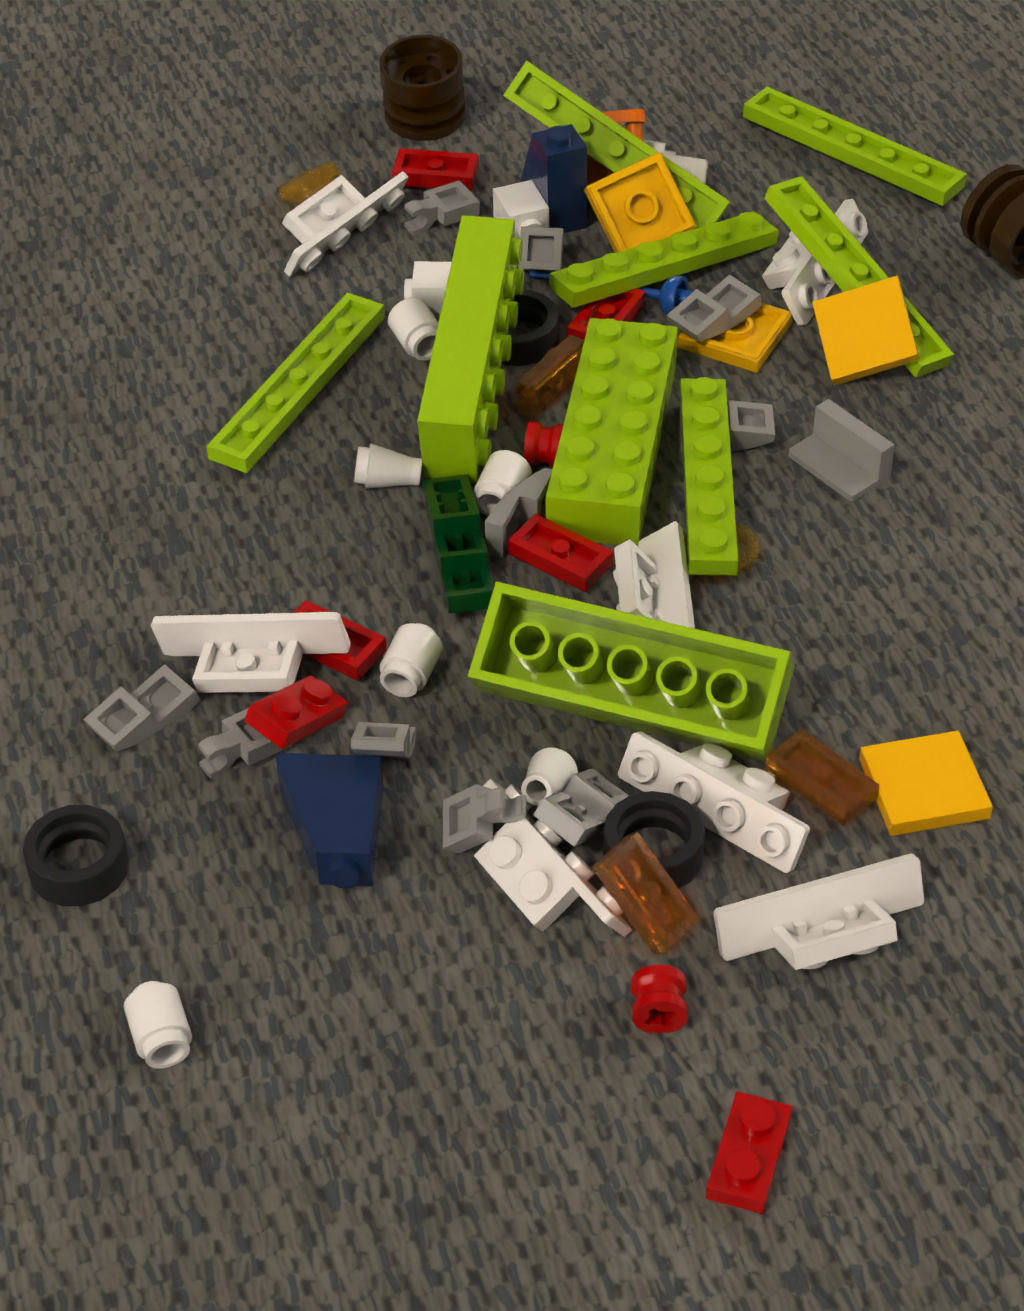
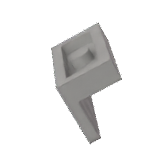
[788,399,895,501]

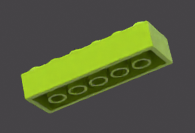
[417,215,524,483]
[546,318,678,546]
[467,581,795,763]

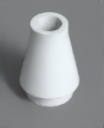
[354,443,422,489]
[521,748,578,806]

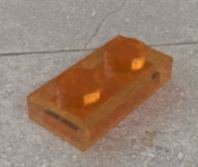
[516,334,584,421]
[765,729,880,826]
[592,832,700,955]

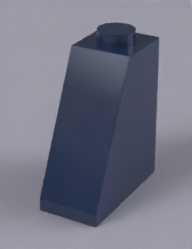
[520,124,587,233]
[276,753,384,888]

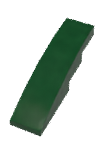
[422,474,494,614]

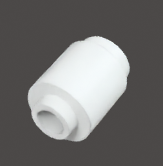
[388,298,439,361]
[474,450,532,516]
[380,623,443,697]
[123,981,192,1068]

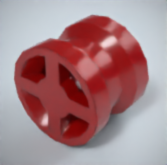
[524,421,564,469]
[631,964,688,1033]

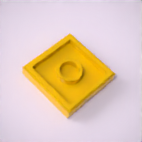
[584,152,697,253]
[812,275,920,385]
[677,303,793,373]
[859,730,993,836]

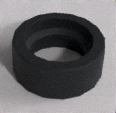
[502,289,559,366]
[603,791,705,894]
[22,805,129,906]

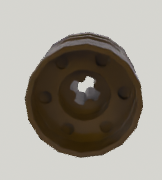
[379,35,466,141]
[960,164,1024,278]

